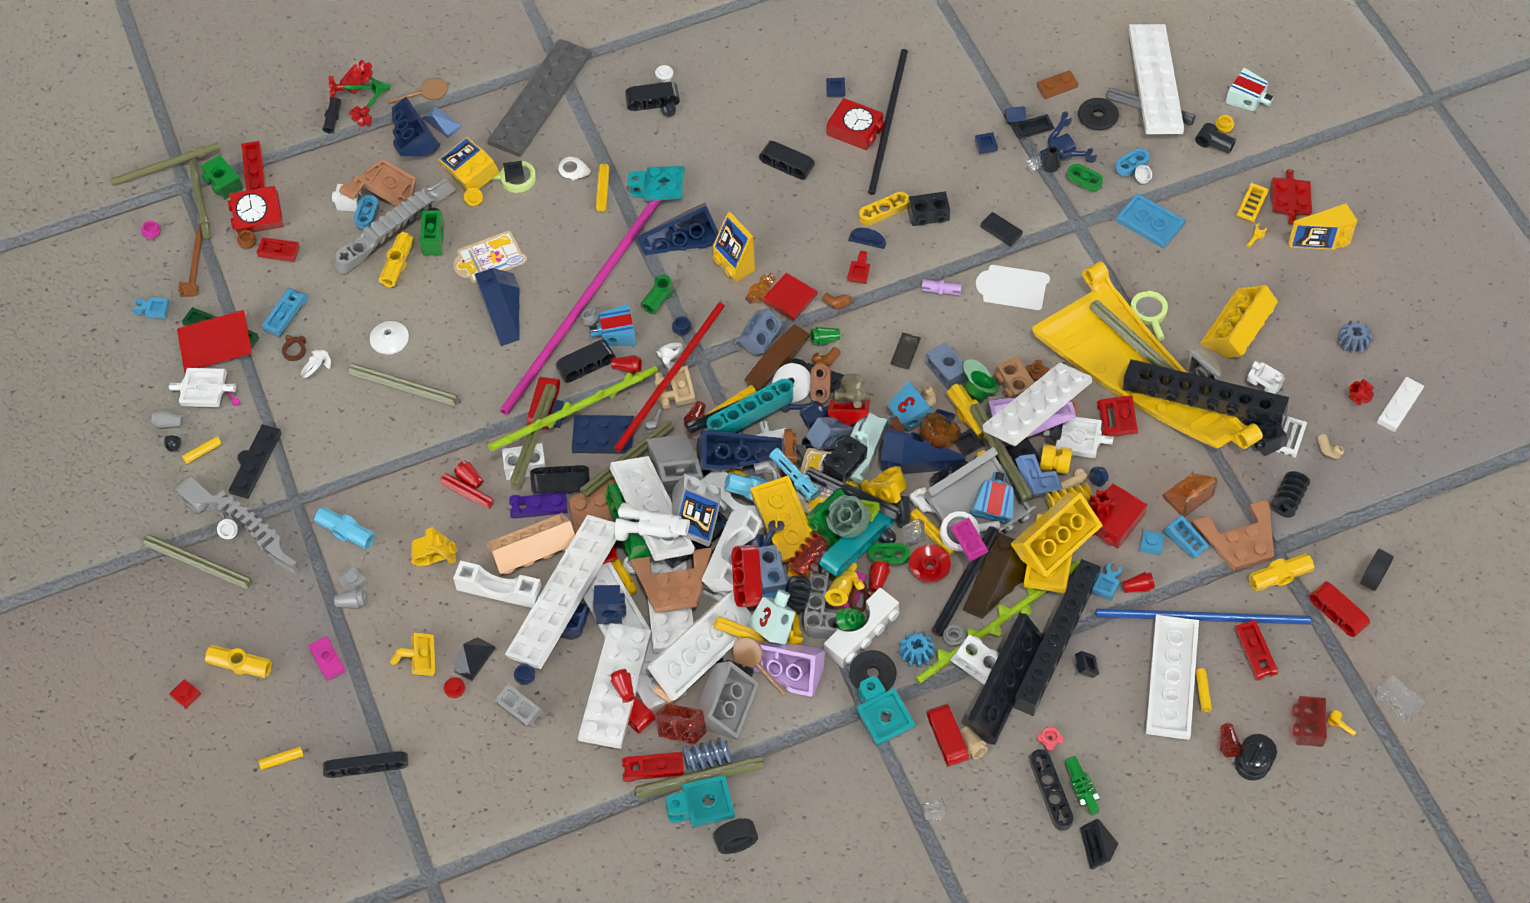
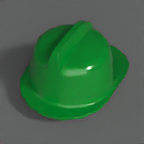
[963,359,999,403]

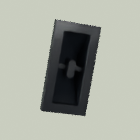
[454,637,496,681]
[1080,819,1119,870]

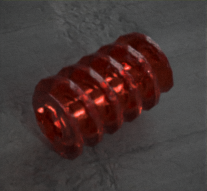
[786,531,829,579]

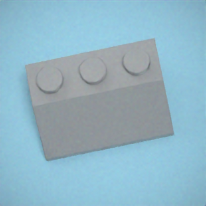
[691,661,759,740]

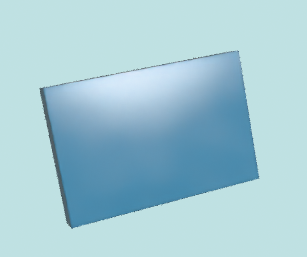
[1116,193,1186,249]

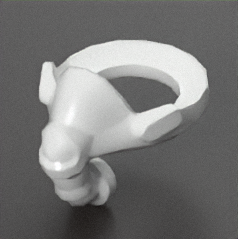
[558,157,591,181]
[657,342,683,369]
[301,350,331,378]
[909,487,936,513]

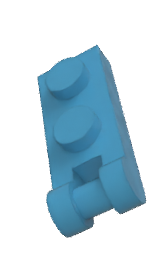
[262,288,308,337]

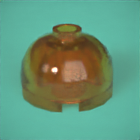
[919,413,961,449]

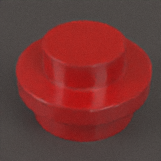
[443,677,465,698]

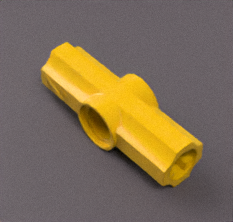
[379,232,414,288]
[946,384,985,440]
[1248,553,1315,592]
[205,645,272,679]

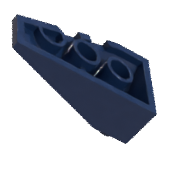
[475,268,520,346]
[880,429,966,474]
[697,430,782,471]

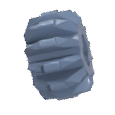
[1338,320,1373,354]

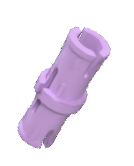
[922,279,962,296]

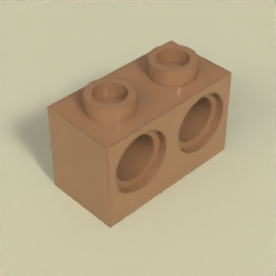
[994,356,1034,398]

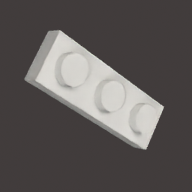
[1377,377,1424,432]

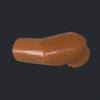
[822,293,852,309]
[812,347,841,366]

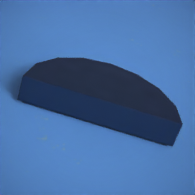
[848,227,886,249]

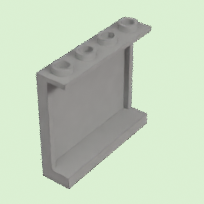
[923,447,1036,556]

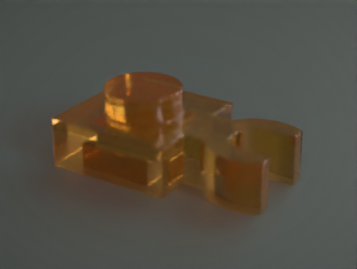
[745,273,776,304]

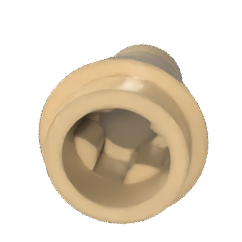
[960,727,988,759]

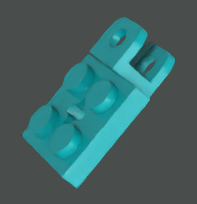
[627,166,685,201]
[856,676,915,746]
[666,775,735,828]

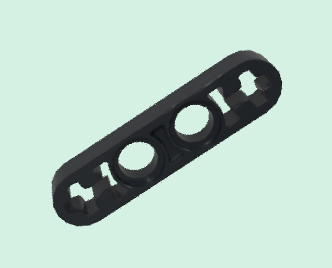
[1030,749,1073,831]
[323,751,408,778]

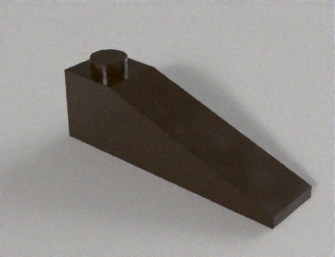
[963,533,1027,619]

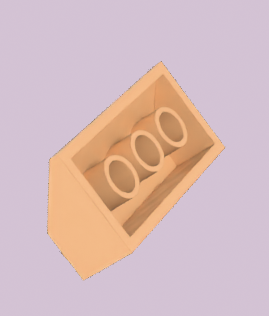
[486,513,575,574]

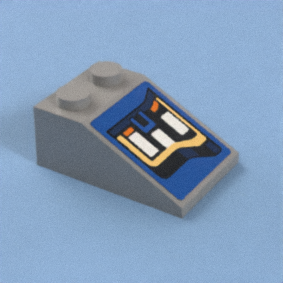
[672,473,721,546]

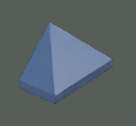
[422,106,461,138]

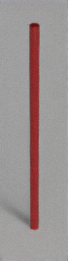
[614,302,725,452]

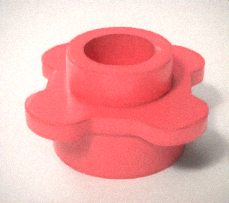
[1037,726,1064,751]

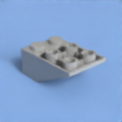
[646,434,703,492]

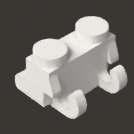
[1247,361,1285,394]

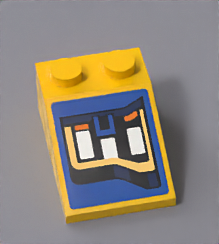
[439,137,500,190]
[1288,203,1358,250]
[713,212,755,282]

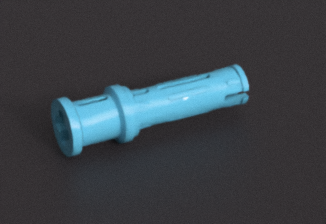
[769,448,822,502]

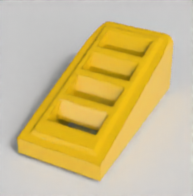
[1236,182,1269,223]

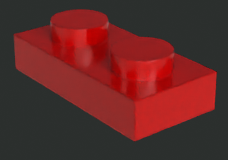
[256,237,300,262]

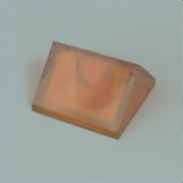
[1162,473,1218,517]

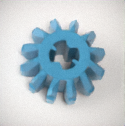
[899,630,935,668]

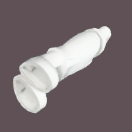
[615,503,690,541]

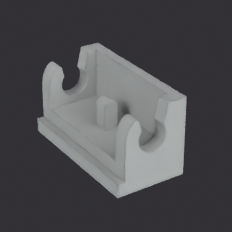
[494,684,546,728]

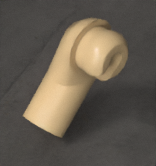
[922,385,936,407]
[1317,434,1344,459]
[1061,468,1087,490]

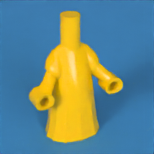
[824,563,865,606]

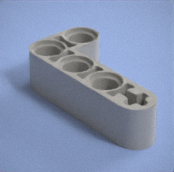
[804,556,844,639]

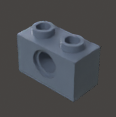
[926,342,967,390]

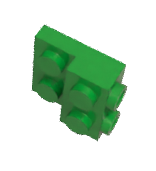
[806,489,845,548]

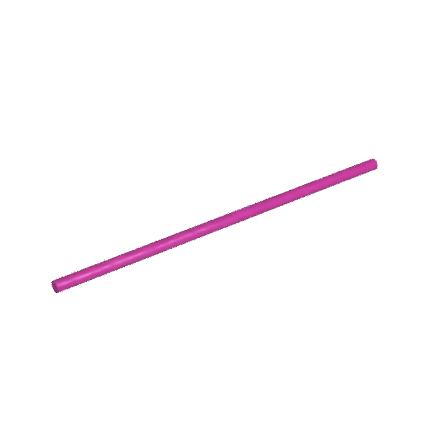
[500,200,662,415]

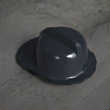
[1234,734,1277,781]

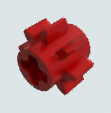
[1348,379,1374,405]
[1089,489,1115,516]

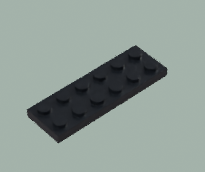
[968,613,1044,745]

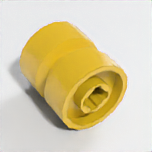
[1040,444,1073,475]

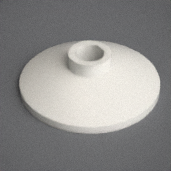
[370,321,409,355]
[772,363,810,403]

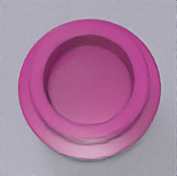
[141,220,161,239]

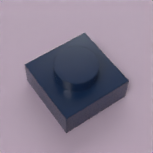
[826,77,845,97]
[975,132,998,154]
[551,400,567,428]

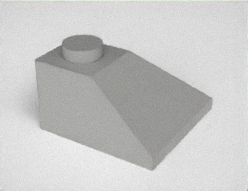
[1185,349,1221,380]

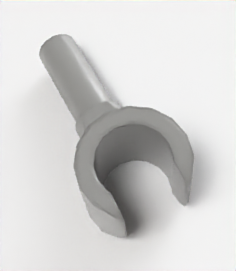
[646,409,662,433]

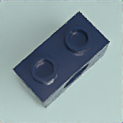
[593,585,626,624]

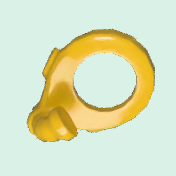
[786,612,804,645]

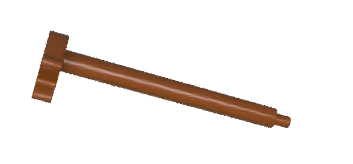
[178,227,203,297]

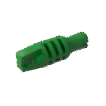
[1065,756,1100,816]

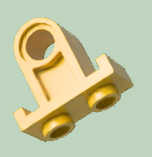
[860,466,907,503]
[411,527,457,566]

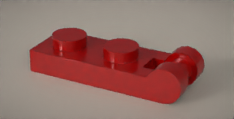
[1235,620,1278,680]
[622,752,684,782]

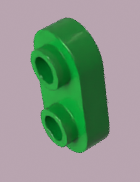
[1067,164,1103,191]
[868,543,910,565]
[836,608,866,632]

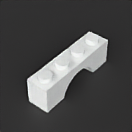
[702,470,767,535]
[701,509,762,592]
[453,561,542,608]
[824,588,899,668]

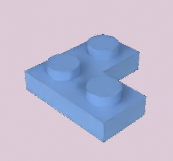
[1015,454,1062,497]

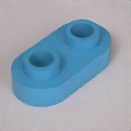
[1115,148,1150,176]
[354,195,379,229]

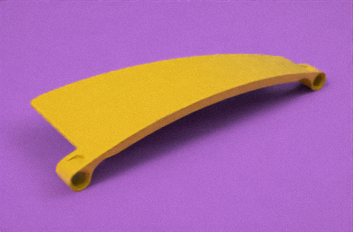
[1032,261,1263,449]

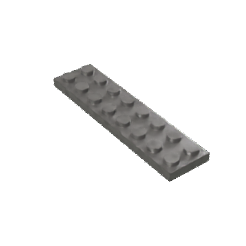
[487,39,591,157]

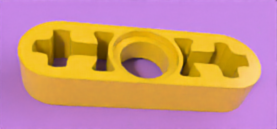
[859,192,909,225]

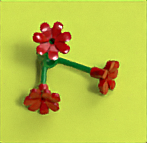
[328,60,391,127]

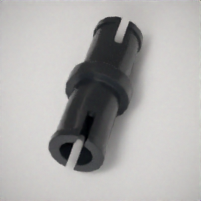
[322,97,341,134]

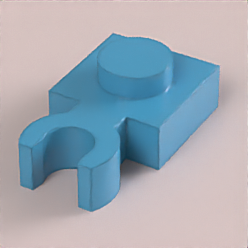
[132,297,170,319]
[1092,562,1122,601]

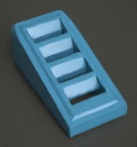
[1163,515,1209,559]

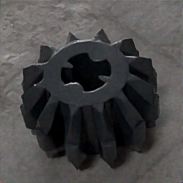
[785,575,811,612]

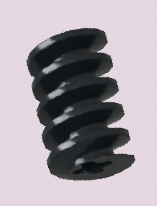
[1271,471,1310,518]

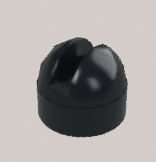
[660,102,676,117]
[164,435,181,452]
[878,528,896,543]

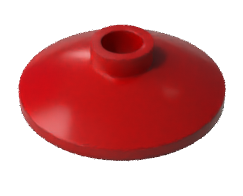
[909,545,951,583]

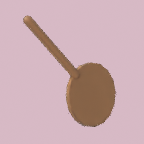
[387,78,448,104]
[733,637,786,695]

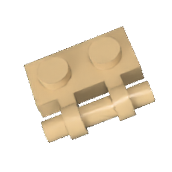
[654,366,696,409]

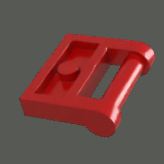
[1097,395,1138,437]

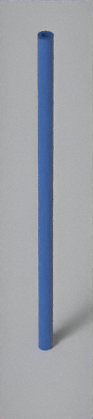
[1096,608,1311,624]

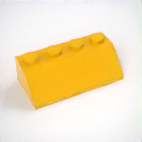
[1200,285,1278,358]
[1011,492,1103,577]

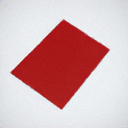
[177,310,252,373]

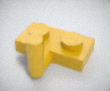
[390,633,435,676]

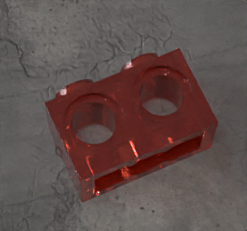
[1292,696,1327,747]
[655,703,707,744]

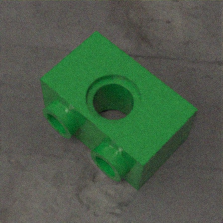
[201,155,243,200]
[420,210,444,255]

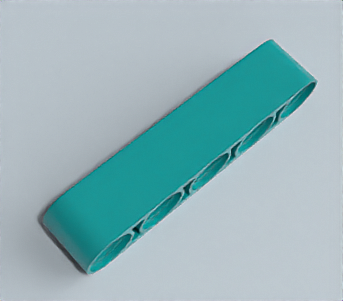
[707,379,793,433]
[819,512,896,577]

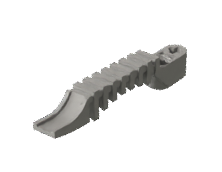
[334,178,456,274]
[173,476,300,574]

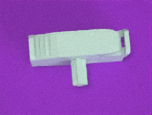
[848,412,887,489]

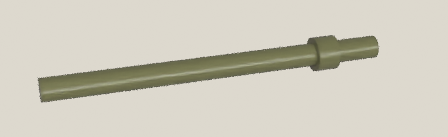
[111,142,220,186]
[188,151,211,239]

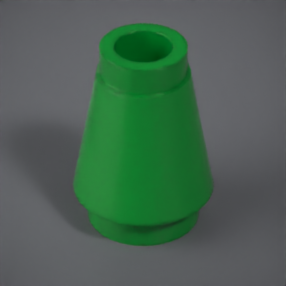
[810,326,840,346]

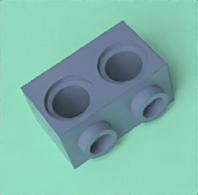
[737,308,783,355]
[805,417,853,450]
[758,545,788,594]

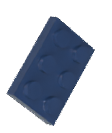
[572,415,635,454]

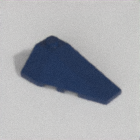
[392,97,440,157]
[637,203,719,255]

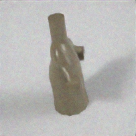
[834,373,873,408]

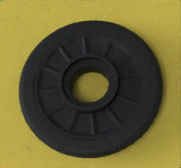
[1078,98,1119,130]
[850,650,897,692]

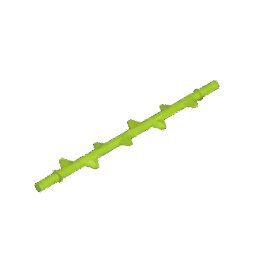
[488,366,658,451]
[915,560,1080,684]

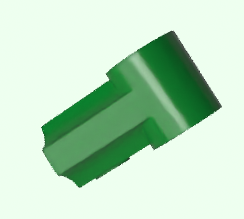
[641,275,673,314]

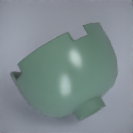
[826,495,870,538]

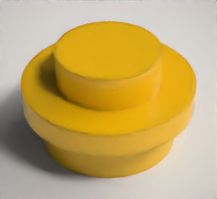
[1215,115,1234,133]
[464,187,483,206]

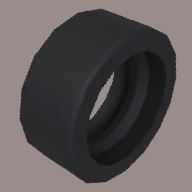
[1360,549,1394,591]
[713,818,758,854]

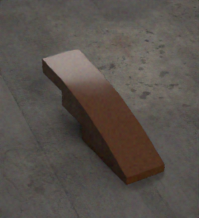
[744,324,811,391]

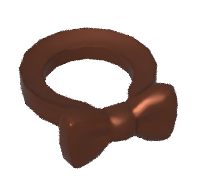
[282,335,306,361]
[849,582,874,612]

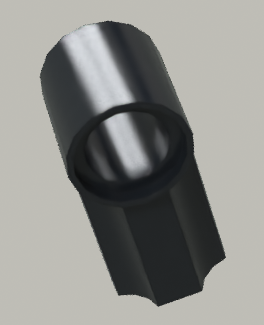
[1195,123,1236,154]

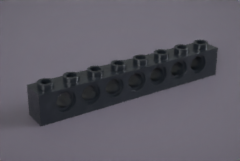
[1123,359,1289,428]
[1014,559,1101,716]

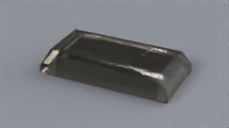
[890,332,921,370]

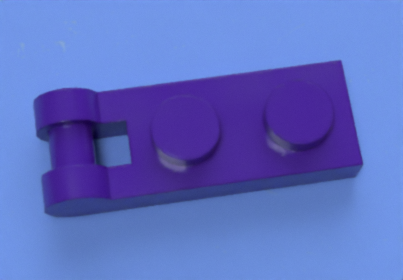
[509,492,568,519]

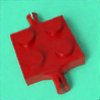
[1271,169,1312,225]

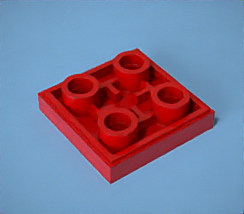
[763,272,817,320]

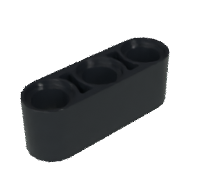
[625,82,680,111]
[759,141,815,180]
[556,340,616,382]
[530,465,590,493]

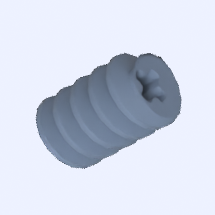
[683,737,731,772]

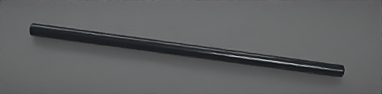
[868,49,908,195]

